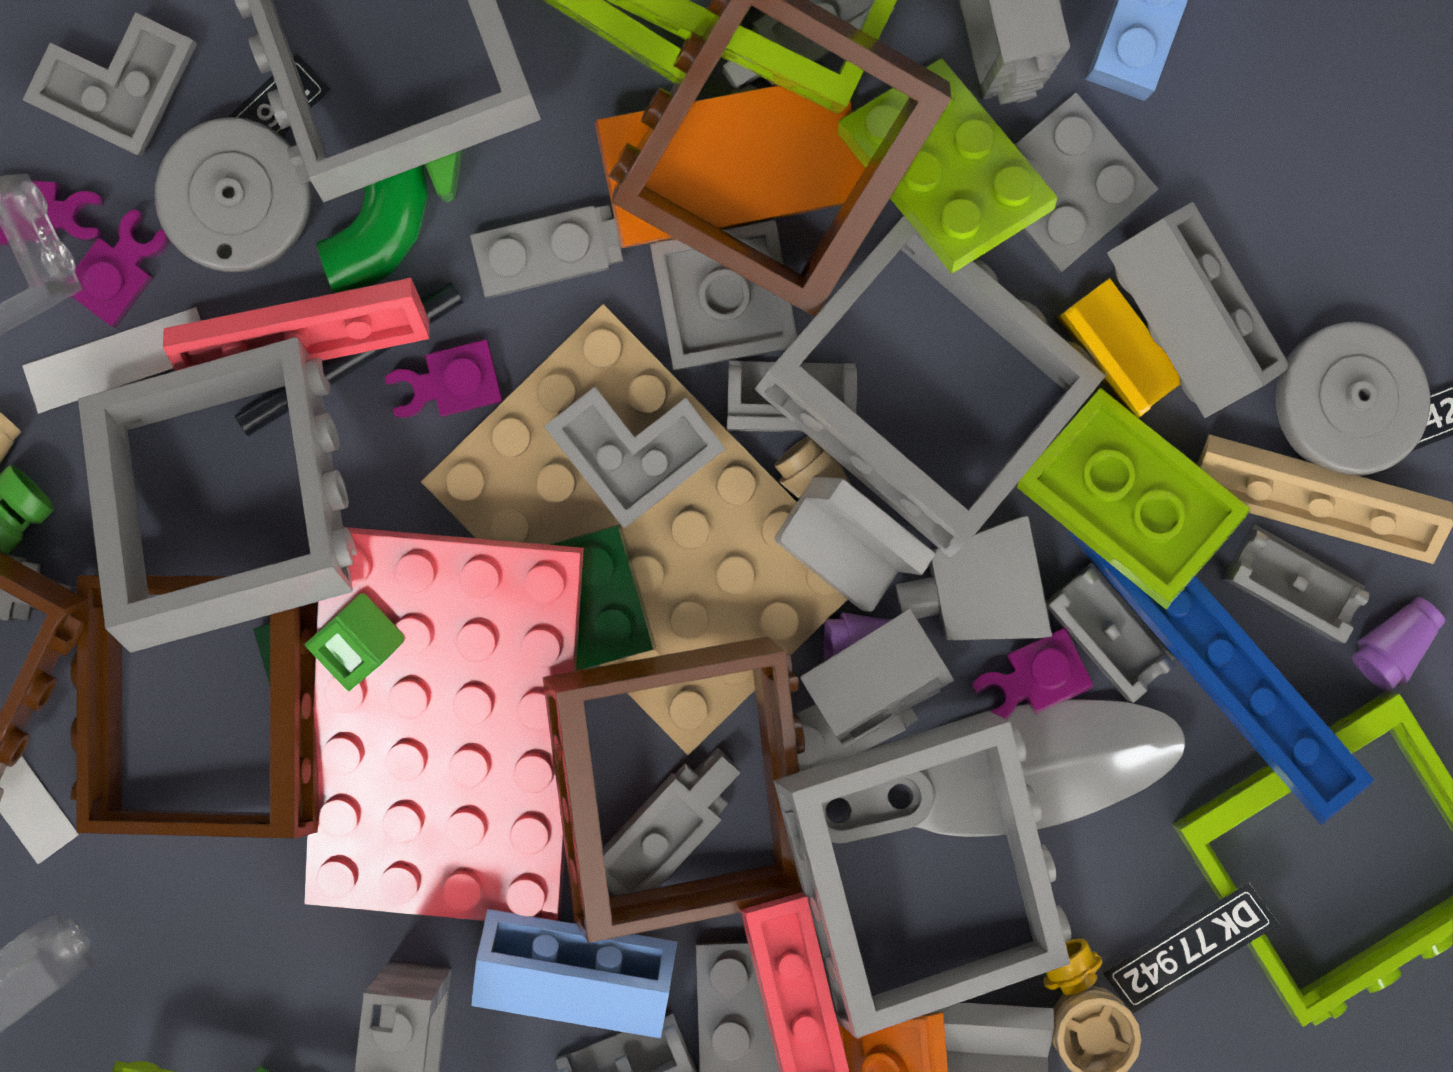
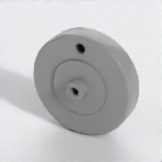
[154,117,311,273]
[1275,322,1430,476]

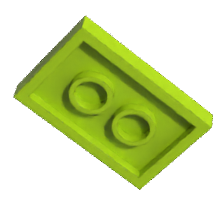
[837,58,1058,274]
[1017,388,1251,609]

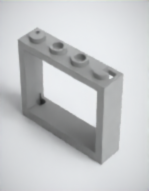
[234,0,541,202]
[958,0,1070,105]
[754,216,1106,558]
[78,337,357,653]
[774,711,1071,1038]
[355,961,452,1072]

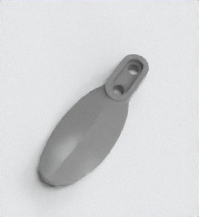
[821,700,1185,843]

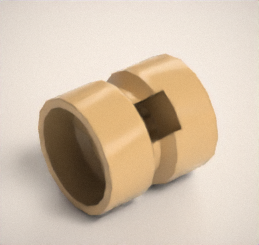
[1052,985,1142,1072]

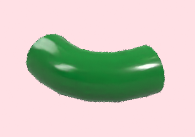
[316,165,428,293]

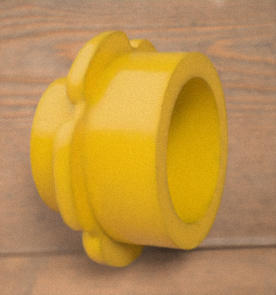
[1043,939,1102,995]

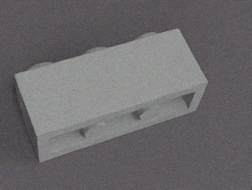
[1107,202,1289,418]

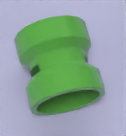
[0,464,55,554]

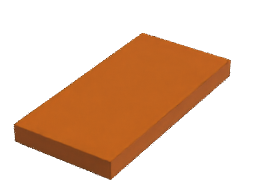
[594,86,865,249]

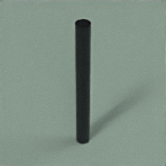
[235,281,464,437]

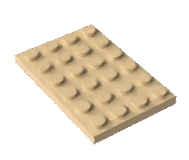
[421,304,848,755]

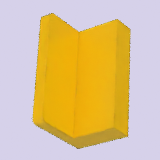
[1057,278,1181,417]

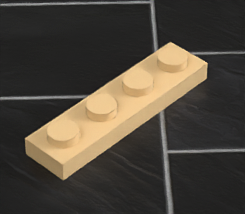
[1197,435,1453,564]

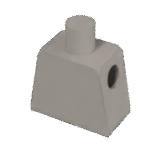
[895,516,1052,640]

